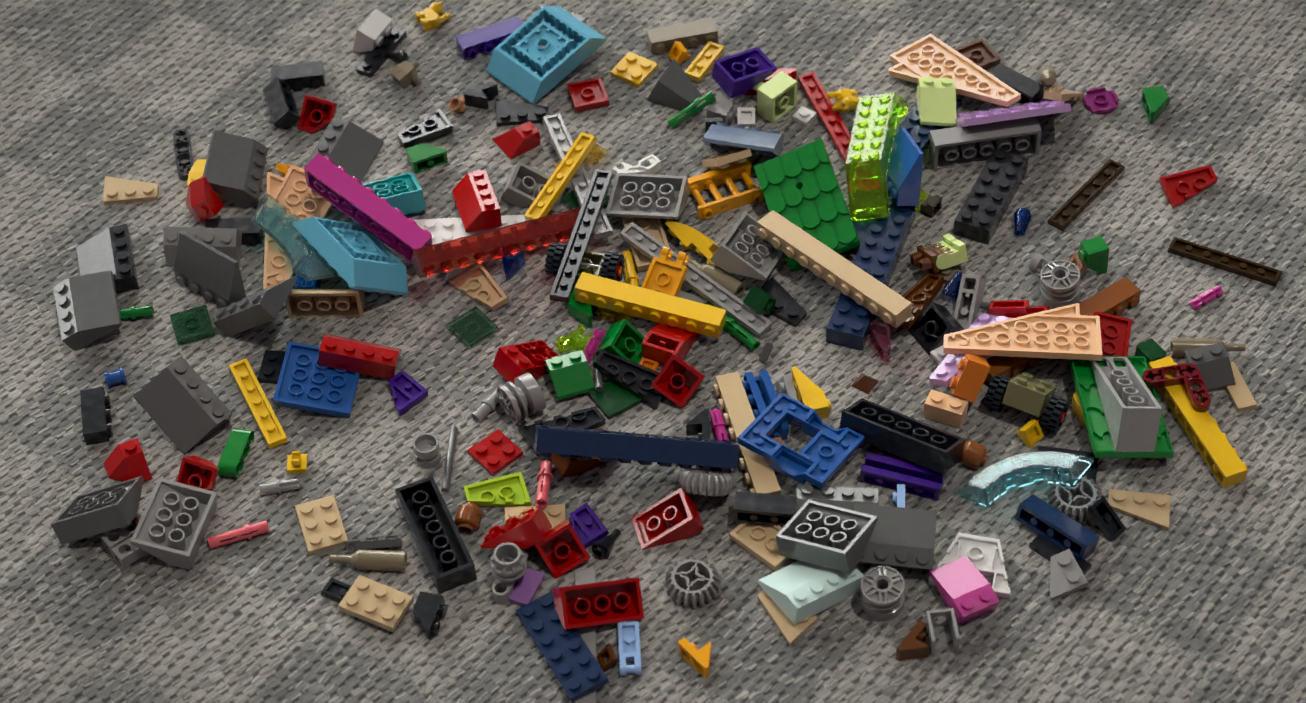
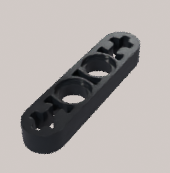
[173,128,193,181]

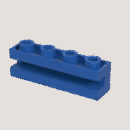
[742,370,790,440]

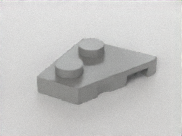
[1050,549,1088,601]

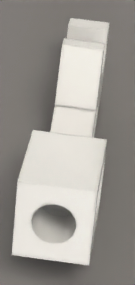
[613,154,661,175]

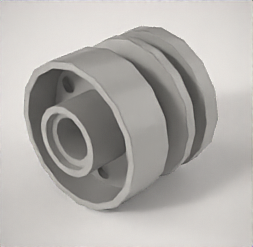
[1040,260,1081,309]
[496,373,546,423]
[861,566,905,621]

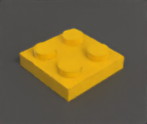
[610,52,658,87]

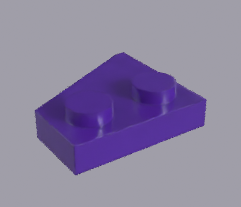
[388,370,428,416]
[570,503,609,549]

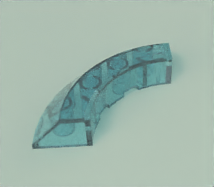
[251,193,336,281]
[954,451,1094,507]

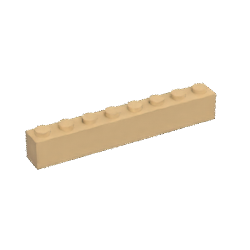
[713,371,781,495]

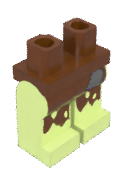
[910,233,968,273]

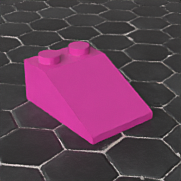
[929,556,1000,625]

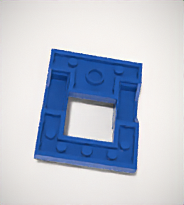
[737,392,865,488]

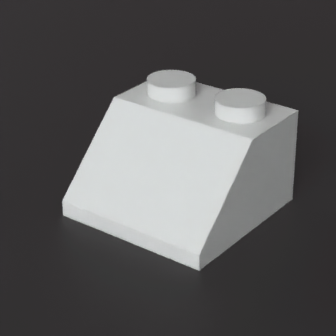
[353,9,393,52]

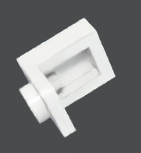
[737,107,755,130]

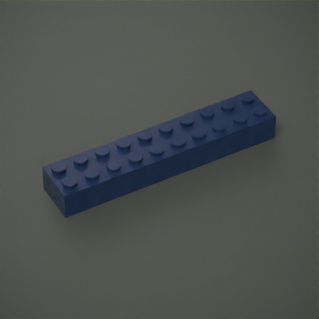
[826,197,916,351]
[533,425,739,472]

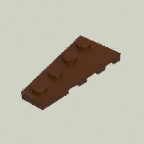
[882,272,945,328]

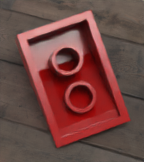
[631,488,704,550]

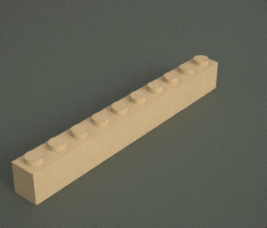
[757,210,912,328]

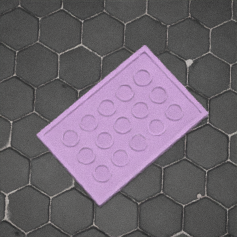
[956,100,1071,127]

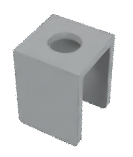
[925,608,960,656]

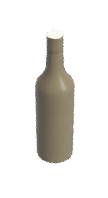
[1038,65,1057,87]
[689,259,746,298]
[1170,338,1246,357]
[329,550,407,571]

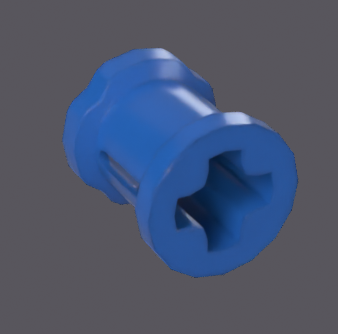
[104,367,127,389]

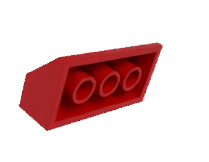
[452,170,502,233]
[318,334,402,379]
[553,577,644,630]

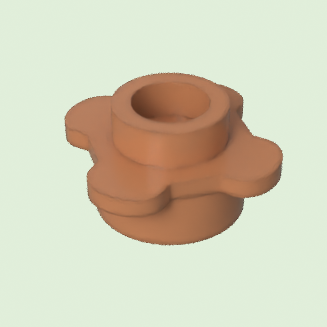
[449,96,466,115]

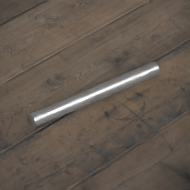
[441,426,458,492]

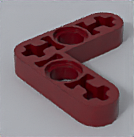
[1142,363,1211,412]

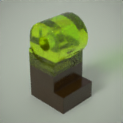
[915,189,942,218]

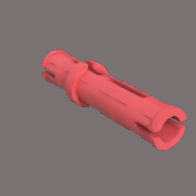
[535,460,553,509]
[207,520,270,550]

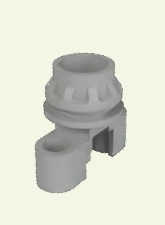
[491,543,529,605]

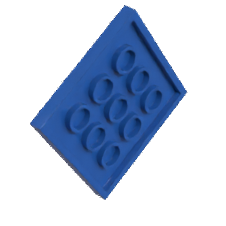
[273,341,360,418]

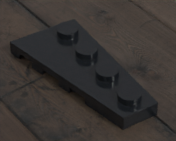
[593,349,664,409]
[518,406,606,456]

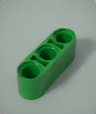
[217,428,254,478]

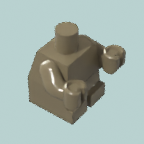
[389,60,422,89]

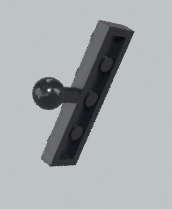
[356,28,408,78]

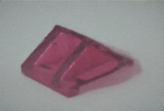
[869,322,892,365]

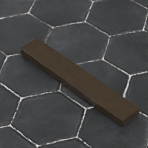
[1047,159,1125,231]
[1167,237,1282,287]

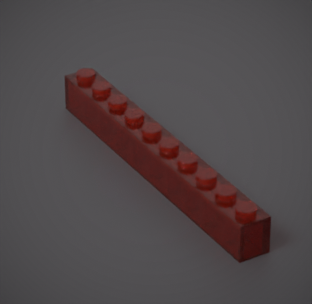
[411,208,580,278]

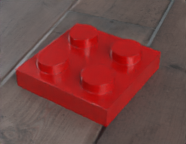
[567,77,609,112]
[468,429,523,476]

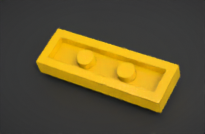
[685,41,724,83]

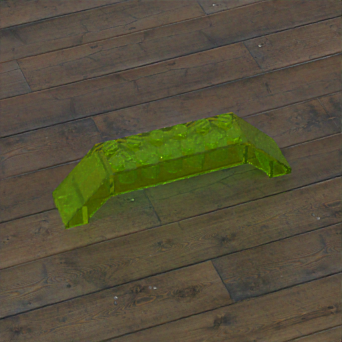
[845,92,908,221]

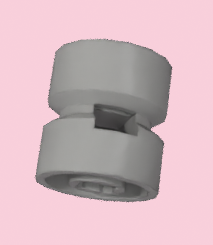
[413,433,441,469]

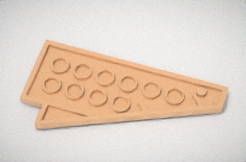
[888,34,1021,107]
[263,165,332,289]
[943,303,1102,361]

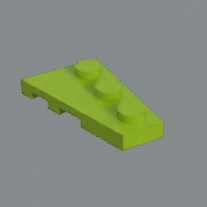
[463,472,532,507]

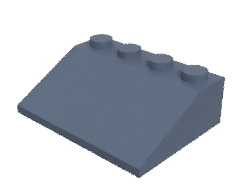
[702,122,784,157]

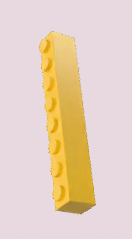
[574,272,726,339]
[1148,356,1248,488]

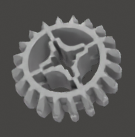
[678,468,733,496]
[1047,473,1102,524]
[664,556,720,609]

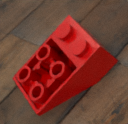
[641,323,699,366]
[492,340,559,384]
[480,506,552,549]

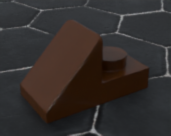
[896,620,930,661]

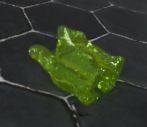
[556,324,594,354]

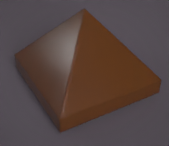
[852,373,878,394]
[597,643,617,672]

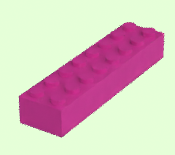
[304,153,433,268]

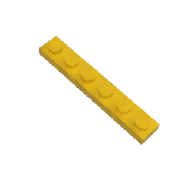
[524,132,598,224]
[229,358,288,449]

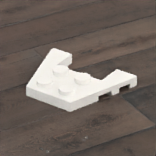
[929,533,1010,598]

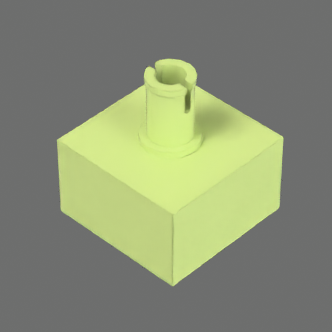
[753,71,797,123]

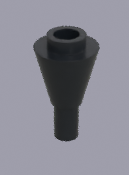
[592,529,621,559]

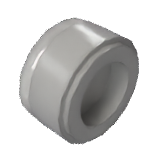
[1029,253,1049,273]

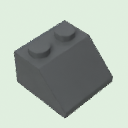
[1185,342,1236,392]

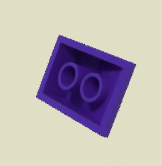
[711,47,777,98]

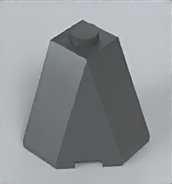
[647,59,701,113]

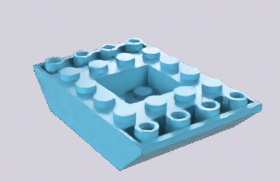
[486,6,607,104]
[292,217,408,296]

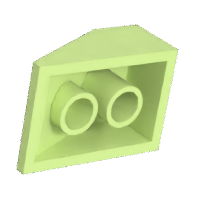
[916,77,957,126]

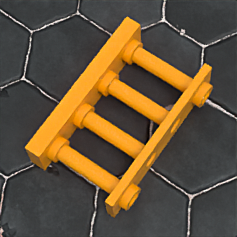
[688,159,765,220]

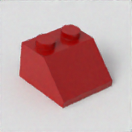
[535,519,591,579]

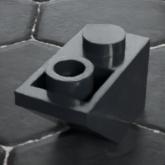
[413,591,447,640]

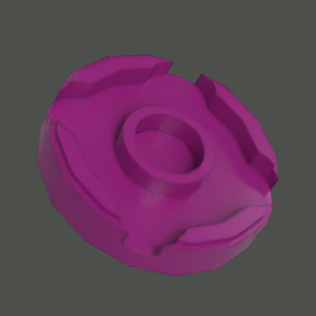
[1083,87,1119,115]

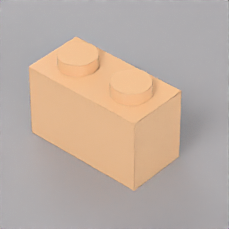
[923,389,968,429]

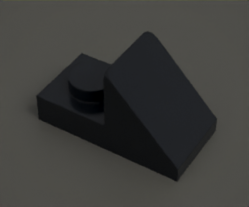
[463,80,499,110]
[686,408,711,440]
[1088,496,1126,541]

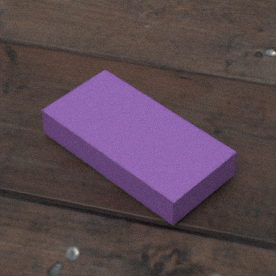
[509,568,545,607]

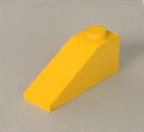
[791,366,832,419]

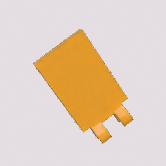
[641,246,690,297]

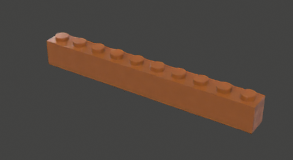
[985,277,1141,385]

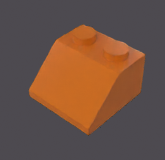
[949,354,990,403]

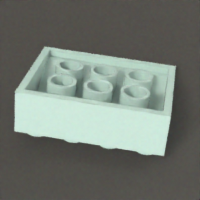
[758,560,864,625]

